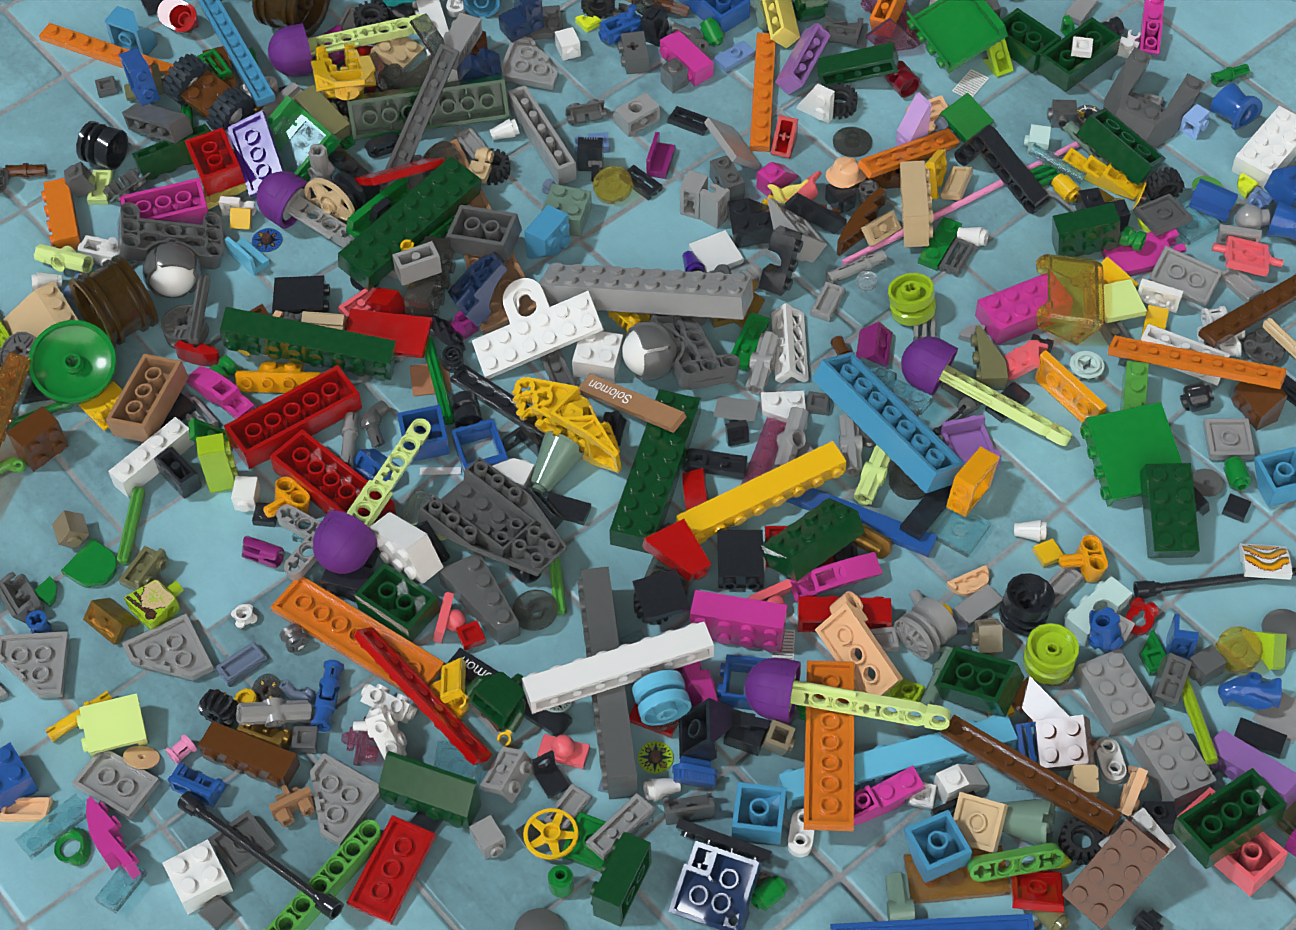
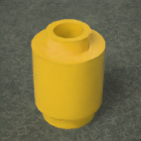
[1051,173,1081,203]

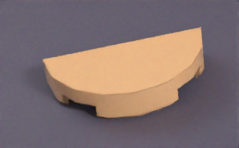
[946,565,989,597]

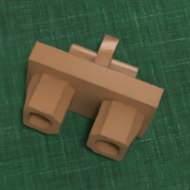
[268,784,315,828]

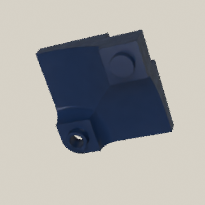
[448,251,507,326]
[668,841,763,930]

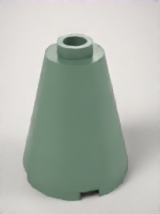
[530,431,584,494]
[1000,798,1055,845]

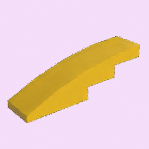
[1059,147,1143,200]

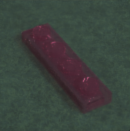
[741,417,787,484]

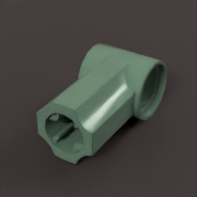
[885,872,915,921]

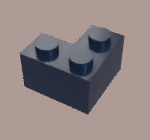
[498,0,544,43]
[457,47,502,80]

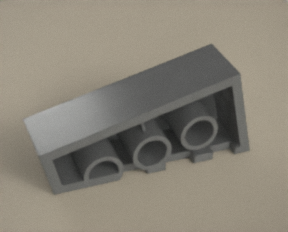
[438,553,520,645]

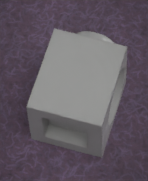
[469,815,507,860]

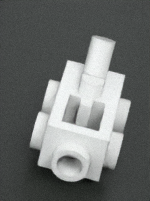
[78,235,119,266]
[360,683,417,727]
[353,703,407,760]

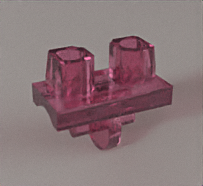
[341,716,379,766]

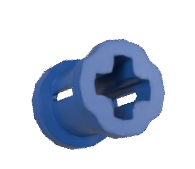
[26,610,52,633]

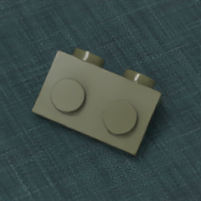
[118,546,169,591]

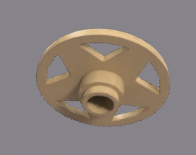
[304,178,355,228]

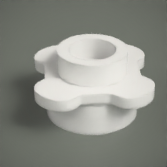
[231,604,258,628]

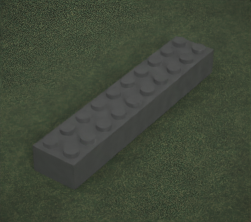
[577,566,638,799]

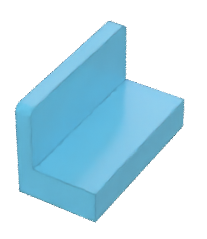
[225,237,270,276]

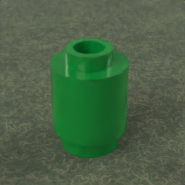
[700,17,725,47]
[1223,456,1252,491]
[548,865,574,898]
[751,875,788,911]

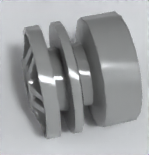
[894,597,957,660]

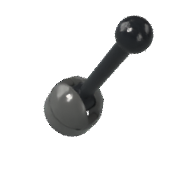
[933,396,977,436]

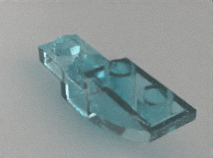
[859,357,933,415]

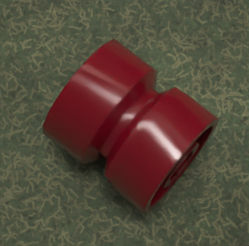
[884,61,920,98]

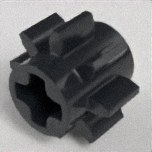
[1132,909,1164,930]

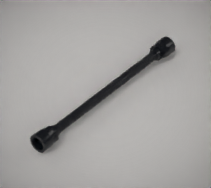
[1133,567,1296,599]
[177,791,344,920]

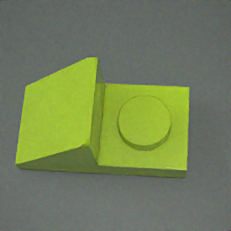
[983,38,1014,77]

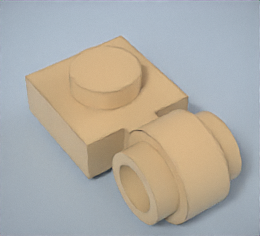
[468,147,494,184]

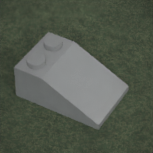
[768,198,827,263]

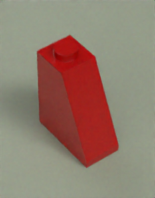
[642,519,712,582]

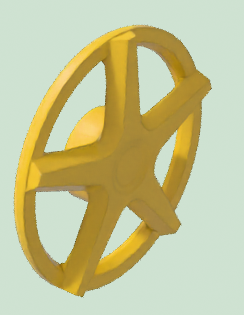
[523,808,579,861]

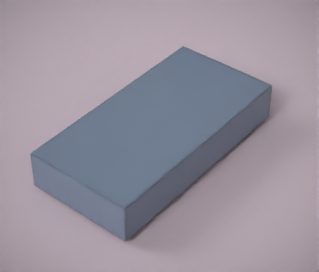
[215,641,268,686]

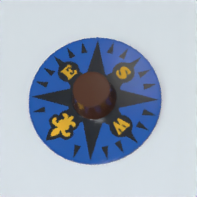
[252,228,282,252]

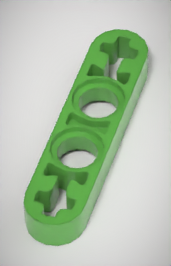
[967,843,1065,882]

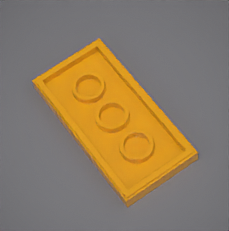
[1035,350,1107,423]

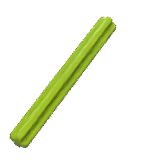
[1181,676,1219,765]

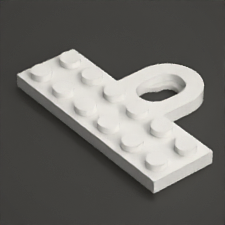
[472,278,604,379]

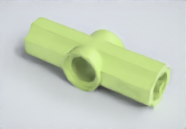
[33,244,94,274]
[854,445,891,506]

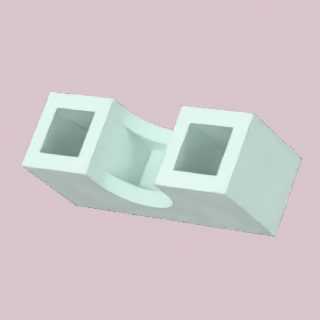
[1064,576,1133,646]

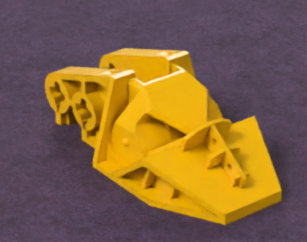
[311,43,376,100]
[512,377,622,473]

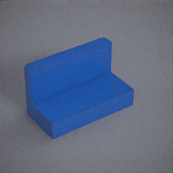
[1189,178,1238,222]
[353,448,405,482]
[1166,614,1199,660]

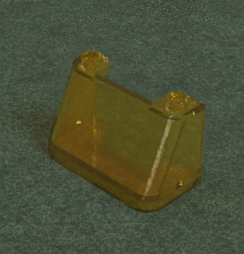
[1036,254,1105,346]

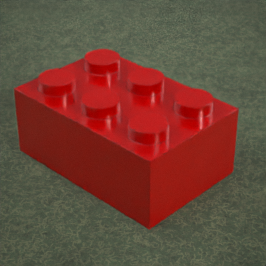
[185,127,245,196]

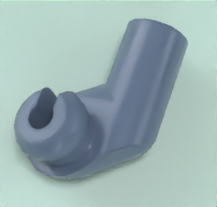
[279,679,315,703]

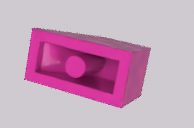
[756,162,798,197]

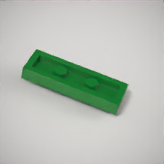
[918,216,962,271]
[731,312,770,371]

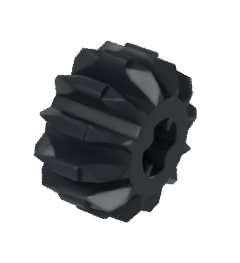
[197,689,239,727]

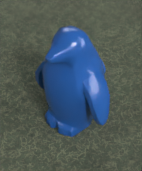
[1087,607,1125,654]
[1218,672,1282,710]

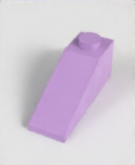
[896,92,932,146]

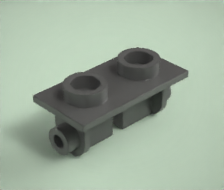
[565,99,607,125]

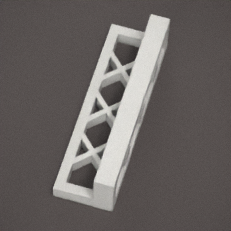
[771,303,809,383]

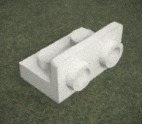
[1138,278,1183,313]

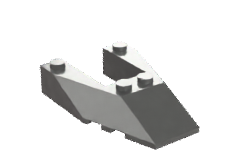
[1103,47,1205,148]

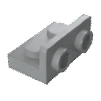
[480,747,532,803]

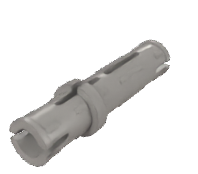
[826,250,887,283]
[341,412,359,469]

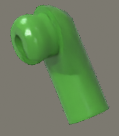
[0,456,26,474]

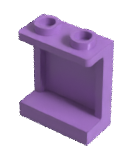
[941,414,1001,469]

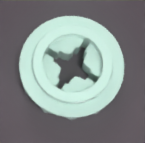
[1069,351,1104,381]

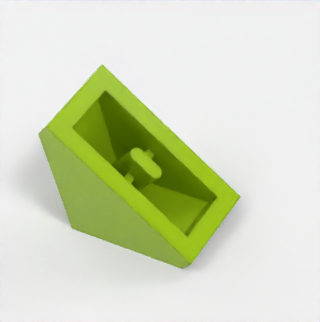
[1242,631,1287,670]

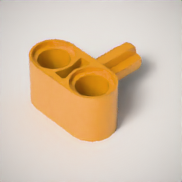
[263,477,310,518]
[1059,535,1108,583]

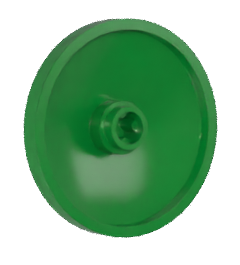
[28,320,117,405]

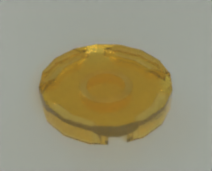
[593,166,633,204]
[1215,626,1263,674]

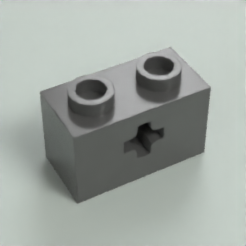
[618,31,649,75]
[710,155,745,201]

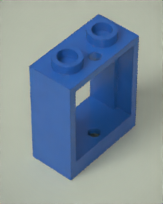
[119,48,160,106]
[451,419,508,472]
[717,654,767,710]

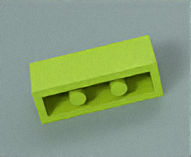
[196,433,239,493]

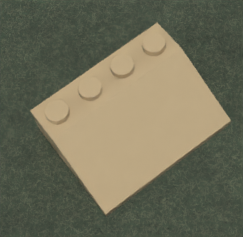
[2,281,78,338]

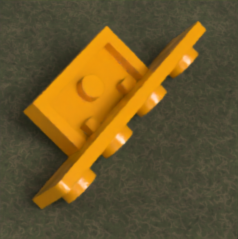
[235,361,321,393]

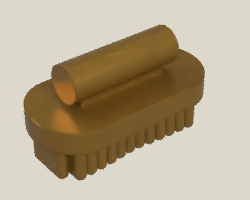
[854,523,894,559]

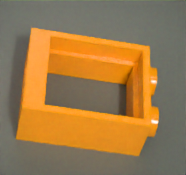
[946,446,1000,517]

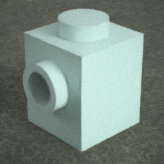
[1023,124,1051,157]

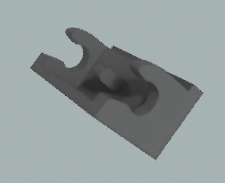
[0,572,45,623]
[1149,653,1192,708]
[663,790,715,825]

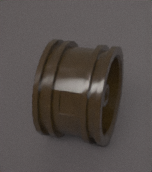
[252,0,330,37]
[69,255,159,348]

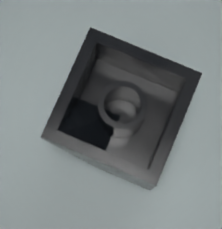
[1075,187,1131,231]
[728,198,773,248]
[679,698,732,761]

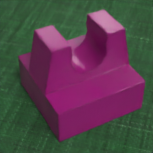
[450,311,479,339]

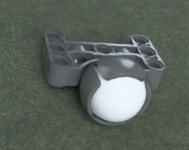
[118,202,224,298]
[622,314,740,390]

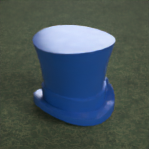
[1211,83,1263,130]
[1267,200,1296,241]

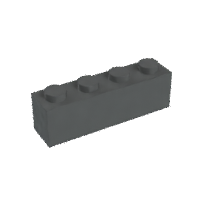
[122,102,193,144]

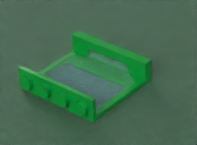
[236,95,341,182]

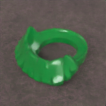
[54,827,91,866]

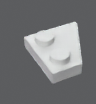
[796,84,835,124]
[761,391,807,429]

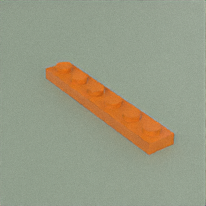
[857,128,960,179]

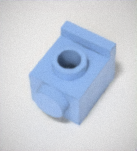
[1179,104,1210,140]

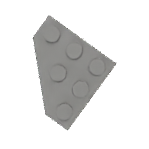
[501,37,558,90]
[122,614,215,681]
[0,631,70,698]
[310,753,380,847]

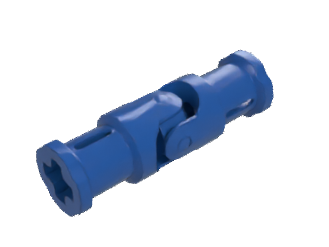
[310,660,345,732]

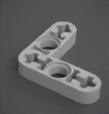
[276,505,321,580]

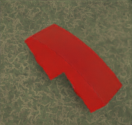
[174,340,220,367]
[682,468,709,510]

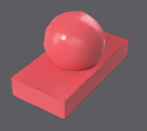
[748,579,792,604]
[433,592,466,644]
[537,734,590,769]

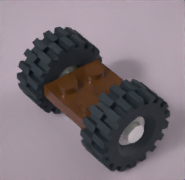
[163,54,256,134]

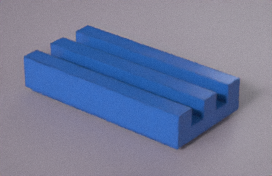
[1014,721,1040,764]

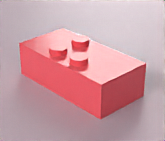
[1177,787,1288,897]

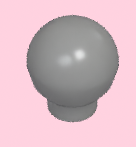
[1235,205,1270,230]

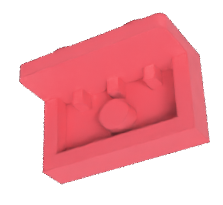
[1005,340,1048,380]

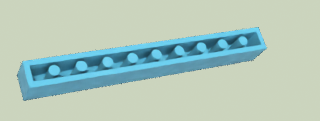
[778,714,1018,810]

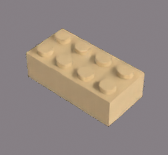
[900,161,933,247]

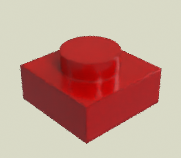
[456,620,486,651]

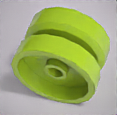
[888,273,936,326]
[1023,623,1079,685]

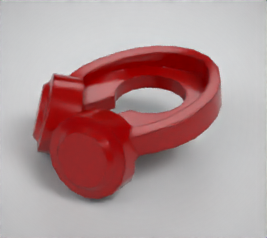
[1125,598,1159,635]

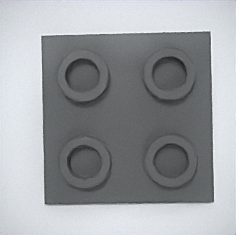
[103,168,150,204]

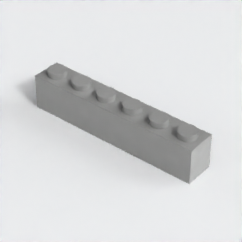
[508,85,577,185]

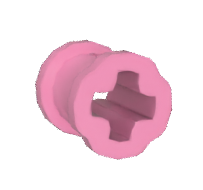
[165,734,197,765]

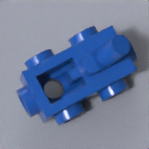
[598,4,642,45]

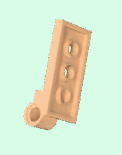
[815,591,903,706]

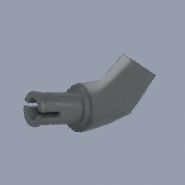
[670,22,708,53]
[361,400,390,448]

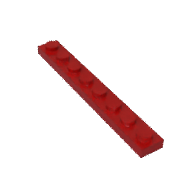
[353,627,492,766]

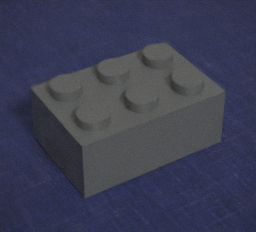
[446,205,522,261]

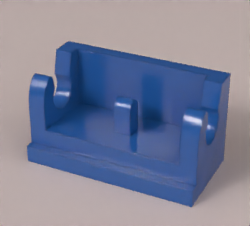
[167,762,227,808]

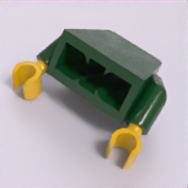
[453,672,526,747]

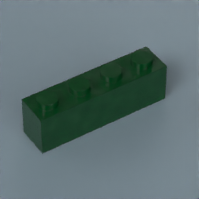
[818,42,898,88]
[132,123,211,180]

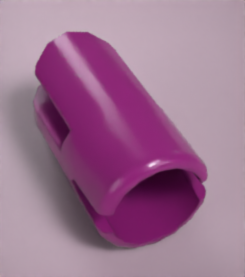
[241,536,284,568]

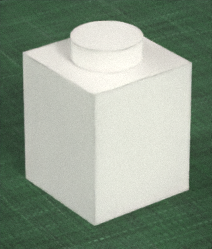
[555,27,581,61]
[231,476,261,512]

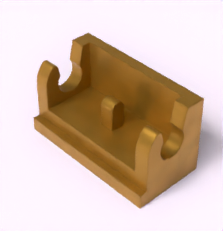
[237,724,293,750]

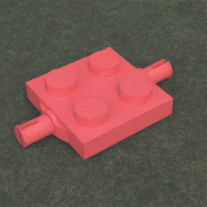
[1212,235,1283,277]

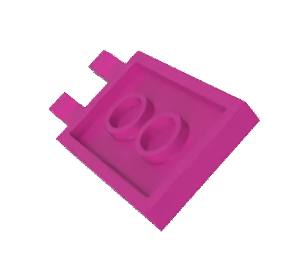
[1101,228,1186,276]

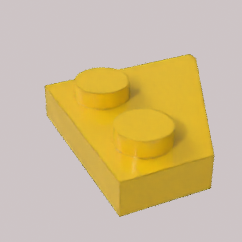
[925,149,947,199]

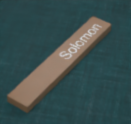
[579,374,686,433]

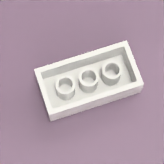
[1232,106,1296,189]

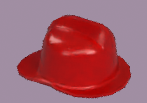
[157,0,199,33]

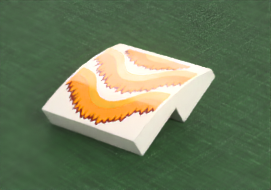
[1239,543,1293,580]

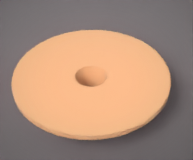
[123,745,160,769]

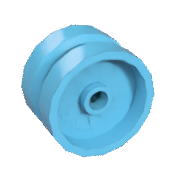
[632,670,691,726]

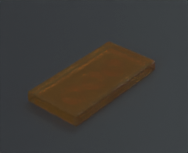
[903,845,1011,904]

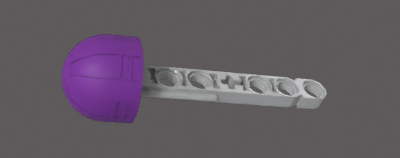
[257,171,398,279]

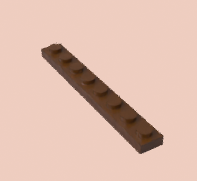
[1198,274,1296,348]
[940,714,1122,836]

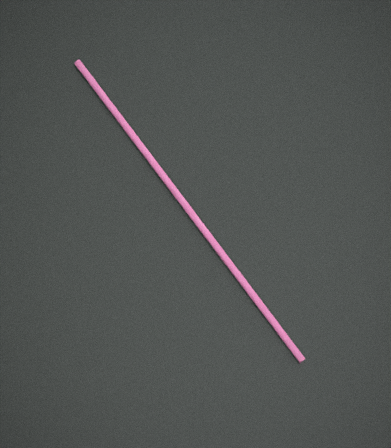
[841,141,1080,265]

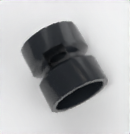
[450,391,483,428]

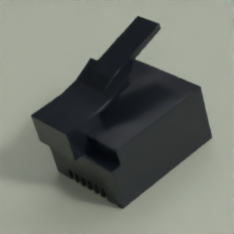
[640,4,669,47]
[577,137,604,182]
[723,708,771,756]

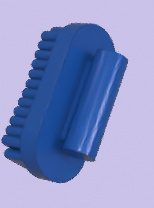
[672,756,718,789]

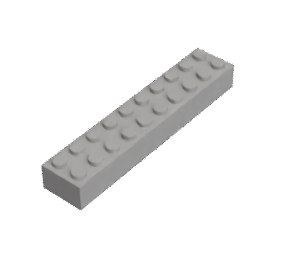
[539,263,754,319]

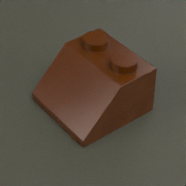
[1231,382,1288,431]

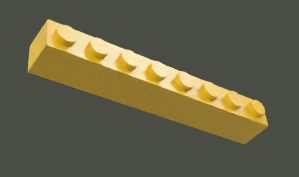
[676,441,846,544]

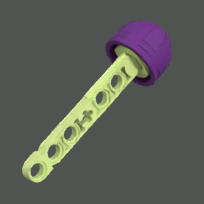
[268,14,431,77]
[901,336,1072,446]
[313,419,431,574]
[745,657,951,730]

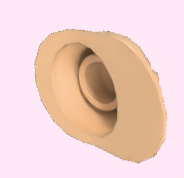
[826,157,867,188]

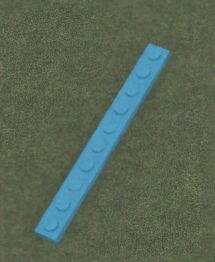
[197,0,276,107]

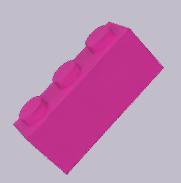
[659,30,714,86]

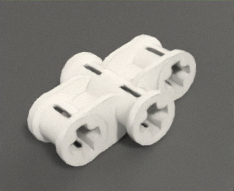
[1197,306,1245,358]

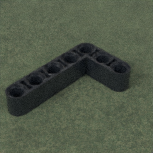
[954,125,1050,214]

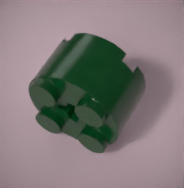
[792,0,828,22]

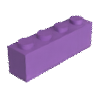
[775,22,831,95]
[1209,730,1296,809]

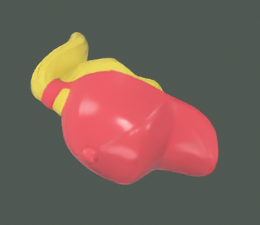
[767,171,822,203]

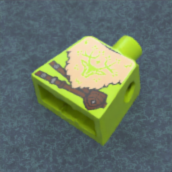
[124,580,184,630]

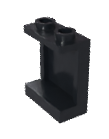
[272,275,330,315]
[717,530,764,590]

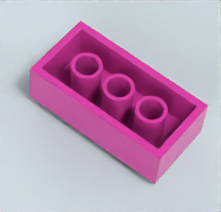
[119,178,208,225]
[975,271,1072,345]
[690,590,787,652]

